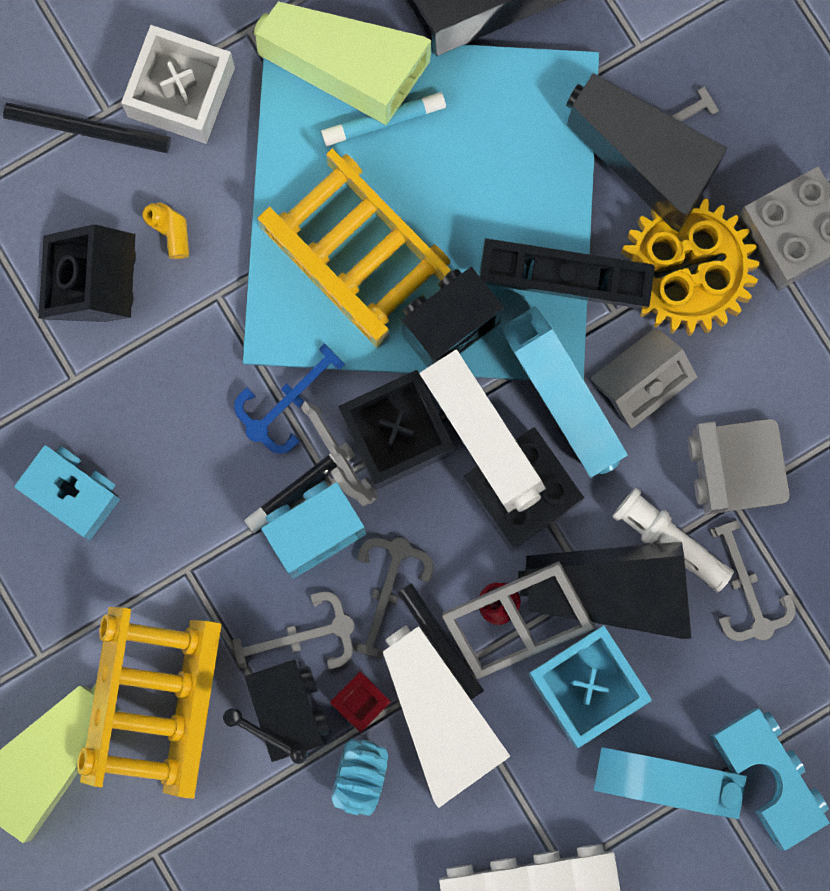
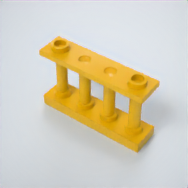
[257,148,451,348]
[77,607,222,799]

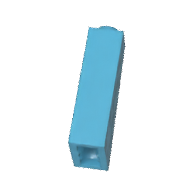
[499,306,628,478]

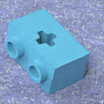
[14,445,120,541]

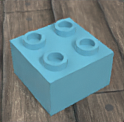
[261,481,366,579]
[527,625,652,748]

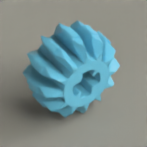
[331,739,388,816]

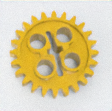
[621,198,759,336]

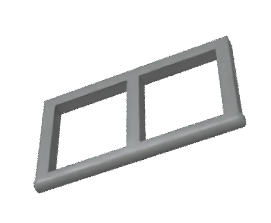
[442,561,595,679]

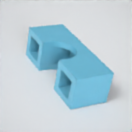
[708,708,830,851]

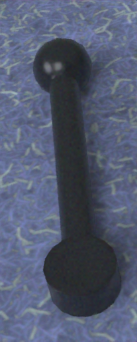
[223,708,307,764]

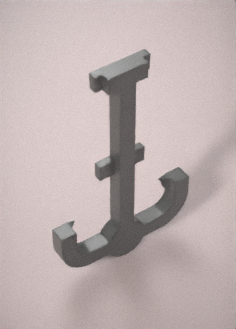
[353,537,433,659]

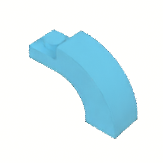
[594,747,747,819]

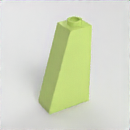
[254,1,431,126]
[0,683,121,843]

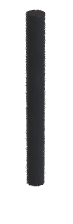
[3,102,171,153]

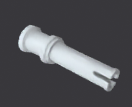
[612,487,734,593]

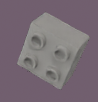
[738,166,830,290]

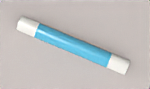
[321,92,446,147]

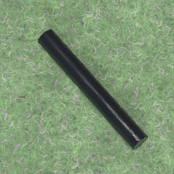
[398,583,484,700]

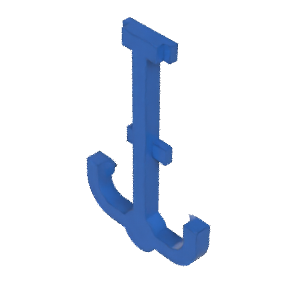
[234,343,345,454]

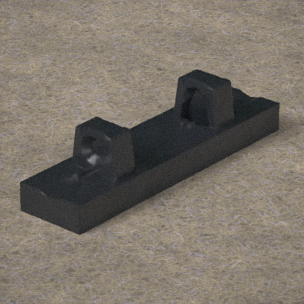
[479,238,655,309]

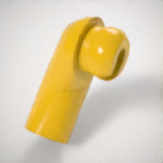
[142,203,189,259]

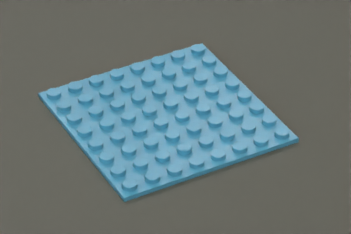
[243,45,599,381]

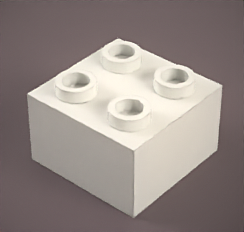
[121,25,235,144]

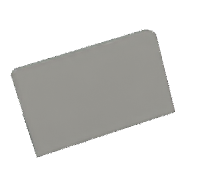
[591,328,698,429]

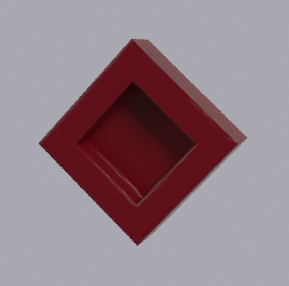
[330,671,391,733]

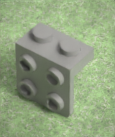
[688,419,790,515]

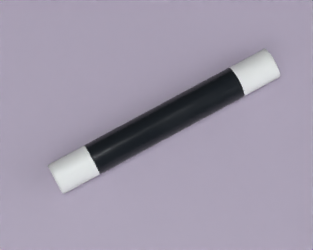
[244,442,356,533]

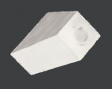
[419,349,546,513]
[383,625,510,808]

